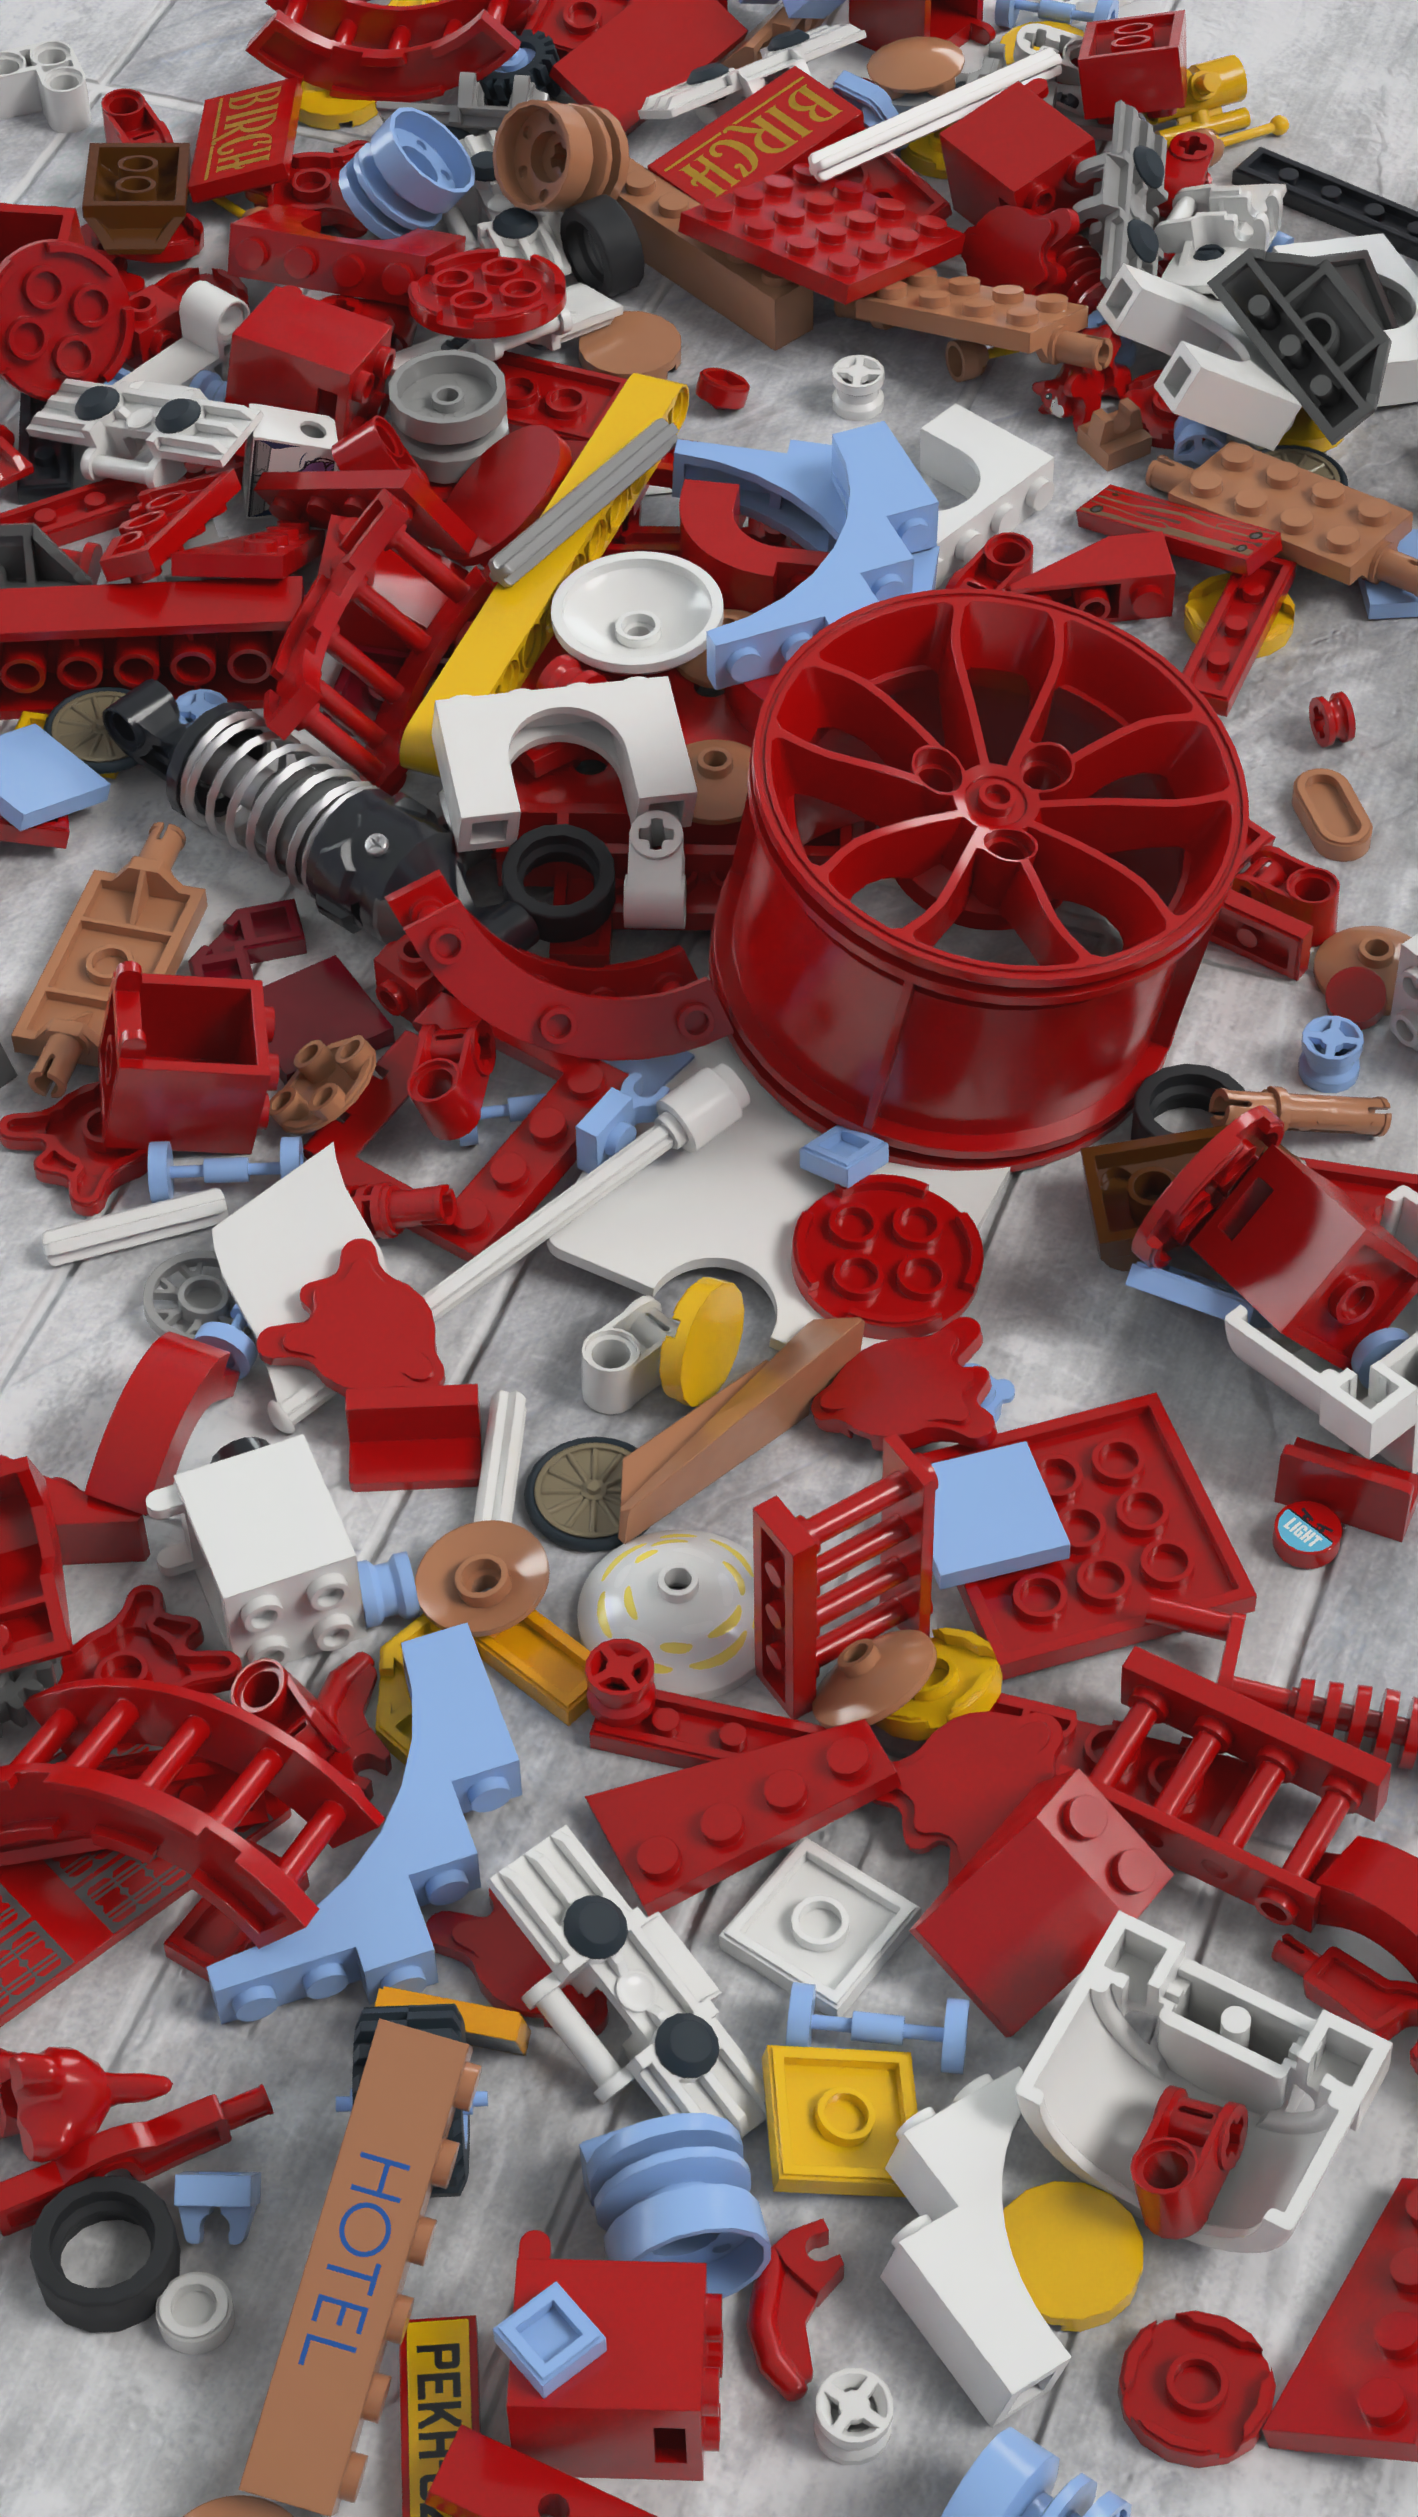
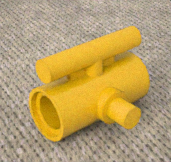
[1142,55,1251,149]

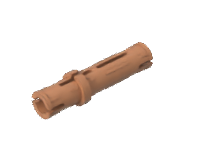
[1209,1086,1392,1137]

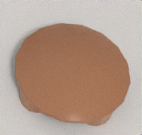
[867,36,965,100]
[269,1035,376,1135]

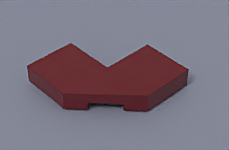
[188,898,307,980]

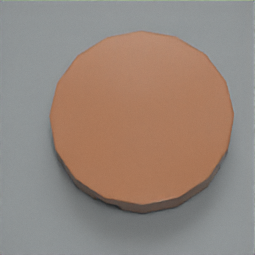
[579,311,681,380]

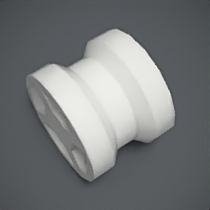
[832,355,885,421]
[814,2368,893,2465]

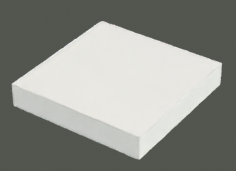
[719,1837,921,2017]

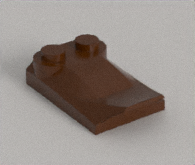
[82,143,191,255]
[1080,1125,1307,1271]

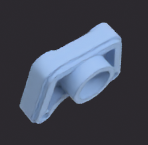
[832,70,910,151]

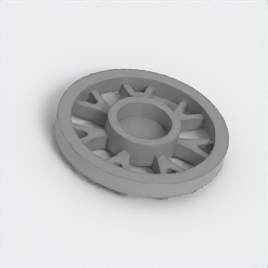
[143,1251,252,1339]

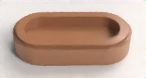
[1292,768,1373,862]

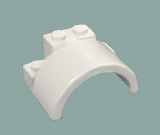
[1225,1185,1418,1474]
[1015,1910,1393,2253]

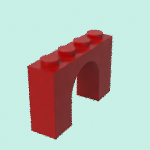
[227,204,466,306]

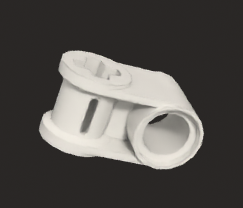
[623,810,687,929]
[582,1295,679,1415]

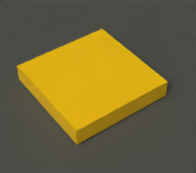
[761,2045,918,2198]

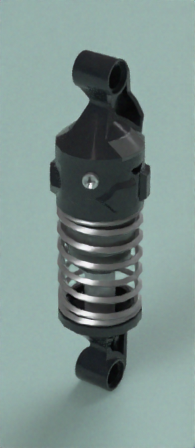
[102,679,540,951]

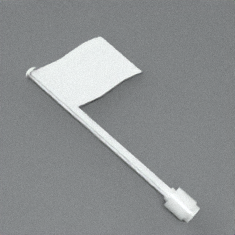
[212,1063,750,1433]

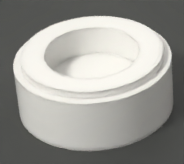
[156,2272,235,2355]

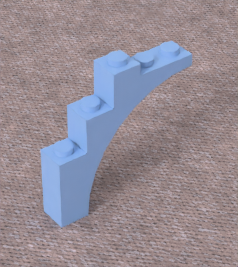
[706,421,939,690]
[672,439,940,593]
[206,1623,522,2025]

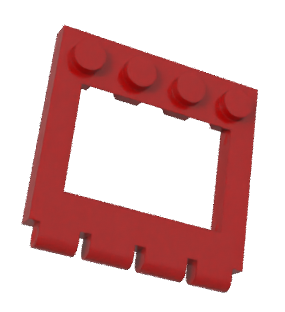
[303,992,629,1262]

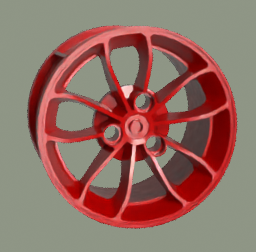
[708,588,1249,1172]

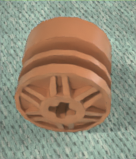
[492,99,630,213]

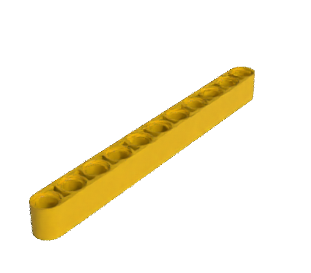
[400,373,689,778]

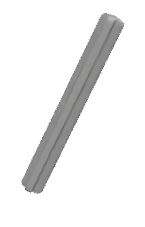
[488,418,679,588]

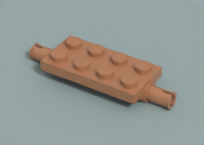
[834,268,1113,371]
[1145,440,1418,597]
[11,822,208,1098]

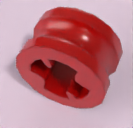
[1309,691,1356,748]

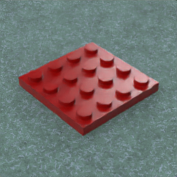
[678,163,966,305]
[922,1392,1257,1680]

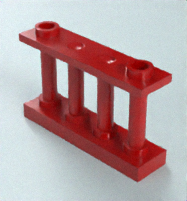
[753,1432,939,1720]
[1055,1646,1392,1933]

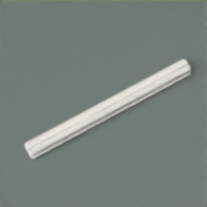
[808,48,1063,182]

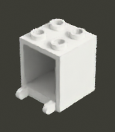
[146,1434,367,1668]

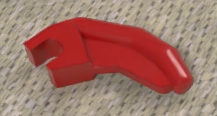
[316,1652,392,1801]
[746,2218,844,2402]

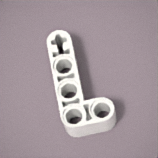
[0,40,92,134]
[86,280,250,459]

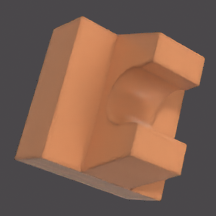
[1077,397,1152,472]

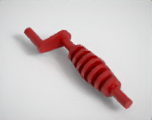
[1145,1595,1418,1770]

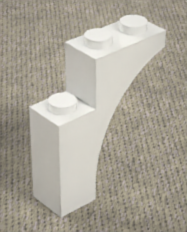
[880,2066,1072,2428]

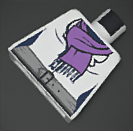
[242,404,340,520]

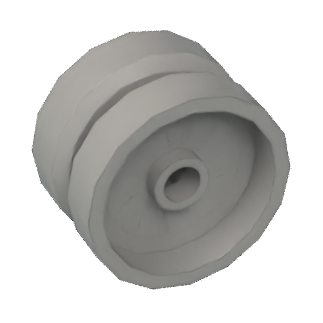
[388,349,509,484]

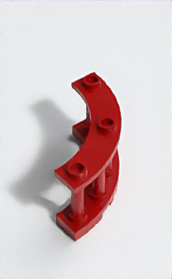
[245,0,534,103]
[263,488,494,796]
[384,869,735,1061]
[0,1677,385,1949]

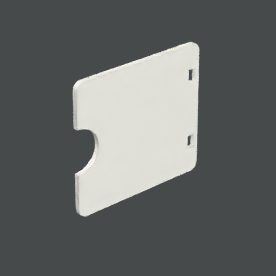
[547,975,1011,1351]

